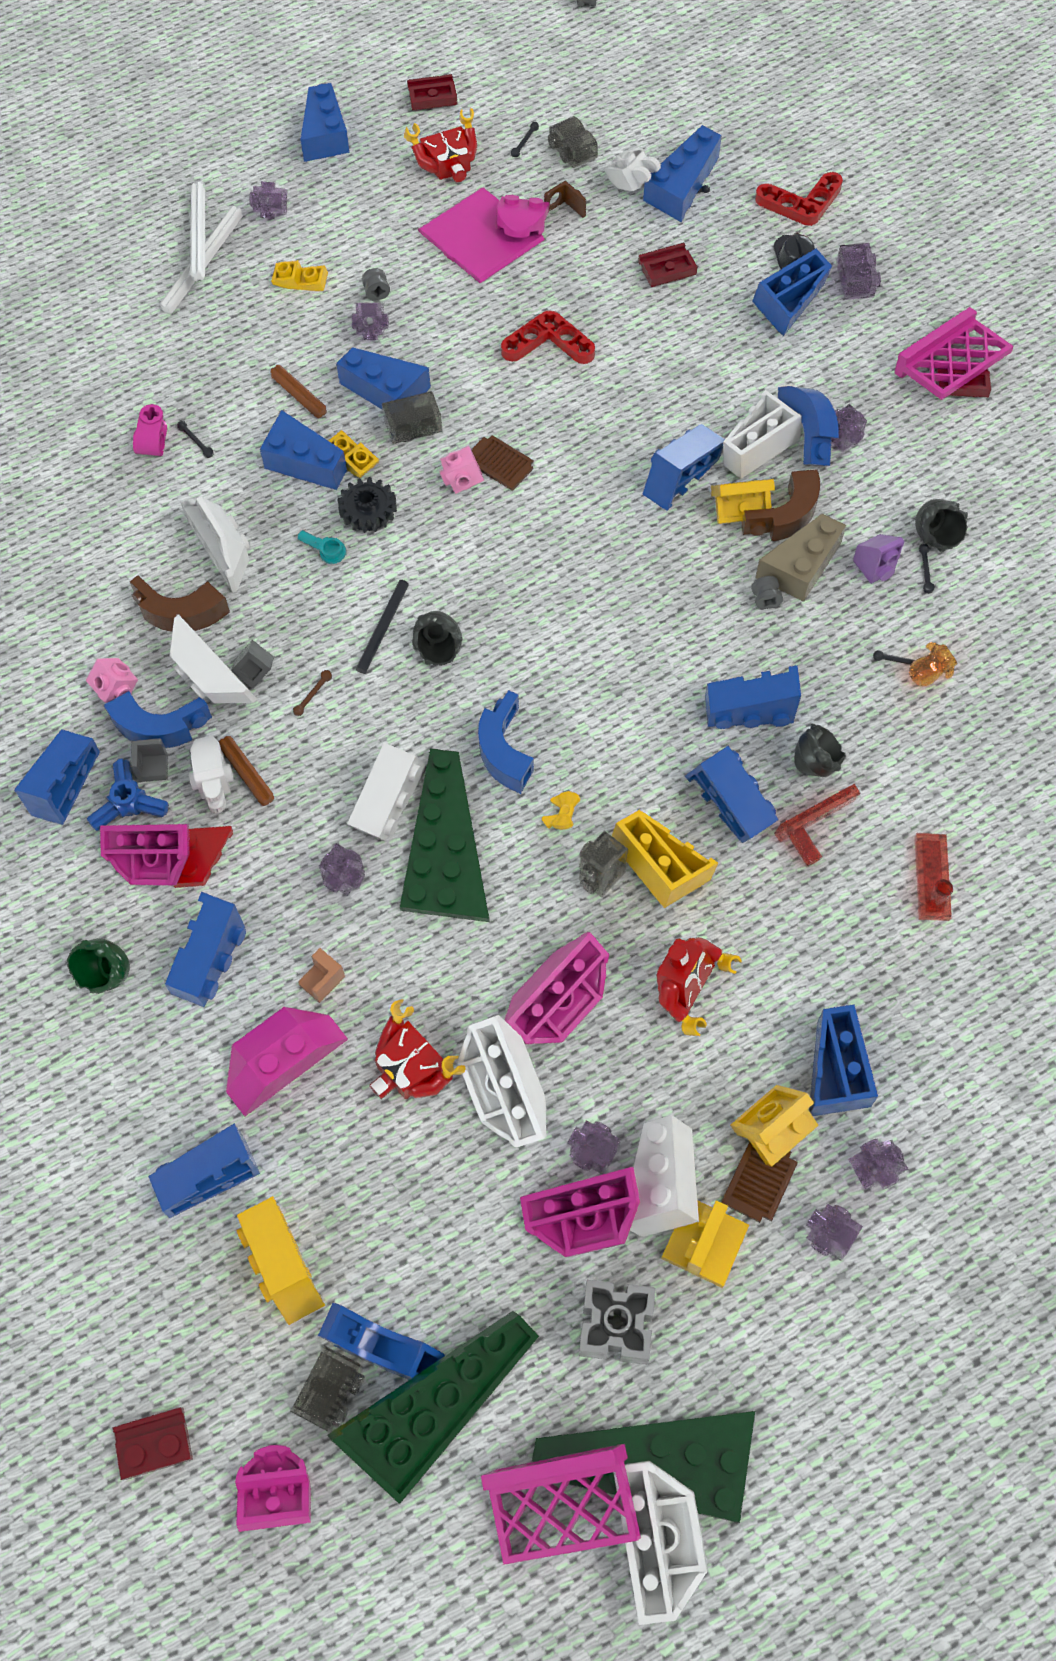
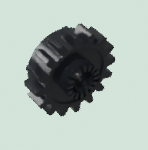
[337,477,397,533]

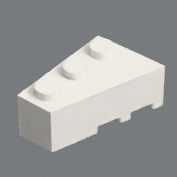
[723,390,801,479]
[347,743,427,842]
[630,1115,699,1237]

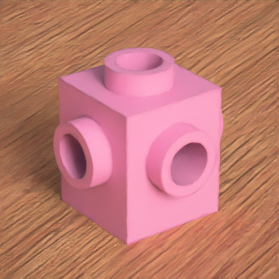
[439,446,484,494]
[86,658,138,703]

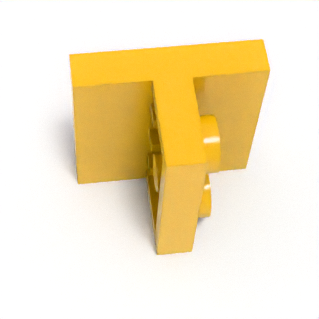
[710,479,775,524]
[730,1085,819,1167]
[661,1200,749,1288]

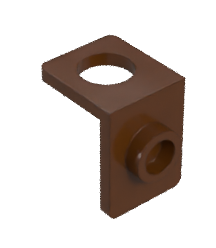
[544,180,586,218]

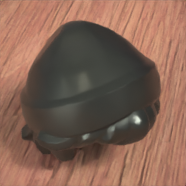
[915,499,968,552]
[412,611,463,666]
[794,723,846,777]

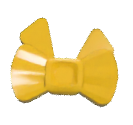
[542,791,581,830]

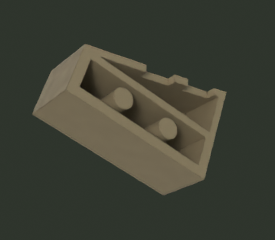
[755,514,846,602]

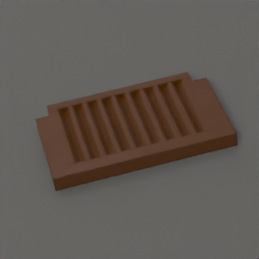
[471,435,534,491]
[721,1141,798,1223]

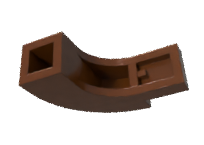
[742,470,820,541]
[129,575,230,632]

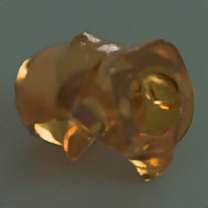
[909,642,958,687]

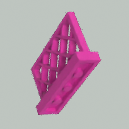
[894,307,1014,400]
[481,1444,641,1565]

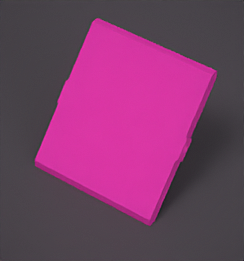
[418,187,545,283]

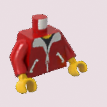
[404,107,478,182]
[656,937,742,1036]
[369,999,466,1100]

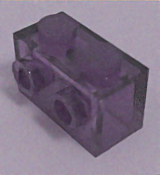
[836,243,881,300]

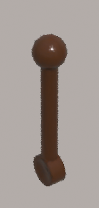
[293,670,332,716]

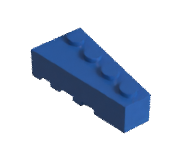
[643,125,722,222]

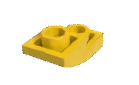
[271,260,328,291]
[328,430,379,478]

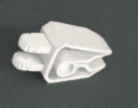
[604,148,661,191]
[189,735,234,813]

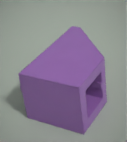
[853,534,905,584]

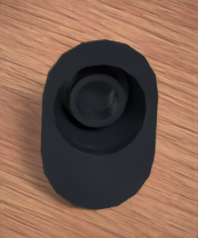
[774,233,815,269]

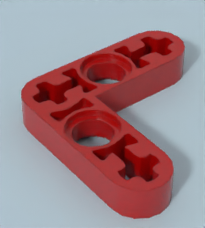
[755,172,843,226]
[501,310,595,364]

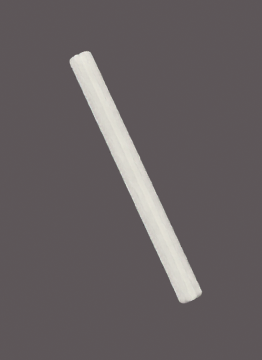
[190,182,205,282]
[160,206,243,314]

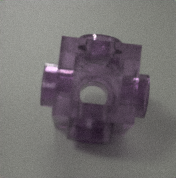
[249,181,288,219]
[352,302,389,340]
[831,404,867,452]
[319,843,365,896]
[567,1120,621,1175]
[848,1139,909,1190]
[806,1203,863,1261]

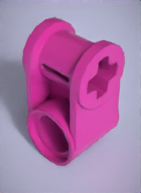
[133,404,168,456]

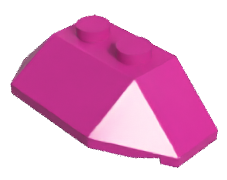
[100,824,190,886]
[504,932,609,1044]
[226,1007,348,1117]
[520,1167,640,1257]

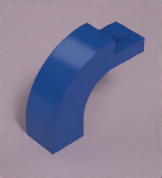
[778,386,839,466]
[478,690,534,794]
[104,691,212,748]
[318,1303,446,1380]

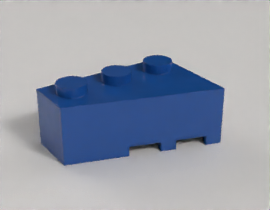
[300,83,350,162]
[752,248,832,336]
[260,410,347,490]
[642,424,725,511]
[685,745,779,843]
[148,1123,260,1219]

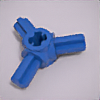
[87,758,169,831]

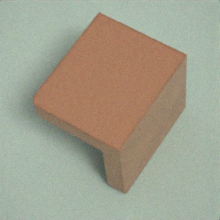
[298,948,345,1003]

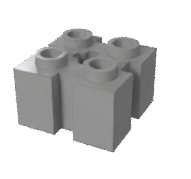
[579,1279,655,1365]

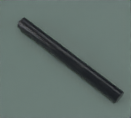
[356,580,409,674]

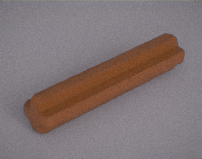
[270,365,327,418]
[219,736,275,806]

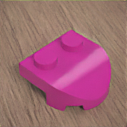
[496,195,549,238]
[235,1445,311,1532]

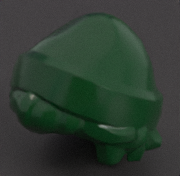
[67,938,130,994]

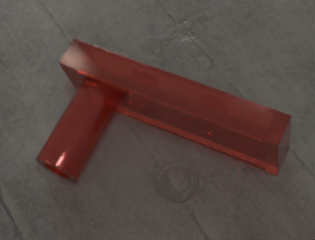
[774,783,861,867]
[914,833,953,921]

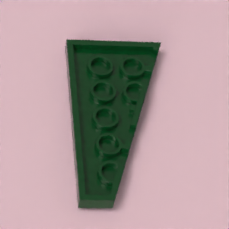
[400,748,490,922]
[327,1311,539,1504]
[532,1411,756,1523]

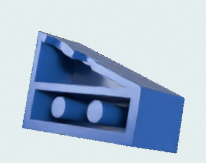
[336,347,431,420]
[705,665,801,729]
[14,729,100,825]
[165,892,246,1007]
[809,1004,878,1116]

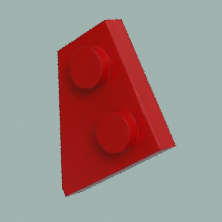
[174,826,233,888]

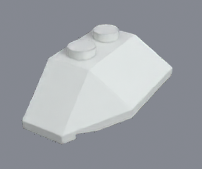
[180,496,250,593]
[170,614,257,704]
[458,1015,546,1148]
[614,1461,708,1625]

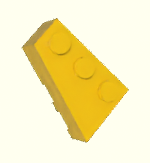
[610,810,718,908]
[236,1196,325,1325]

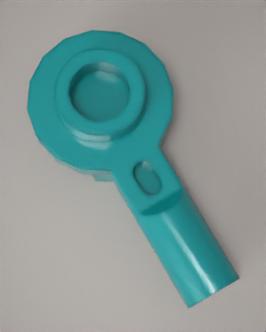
[298,530,347,564]

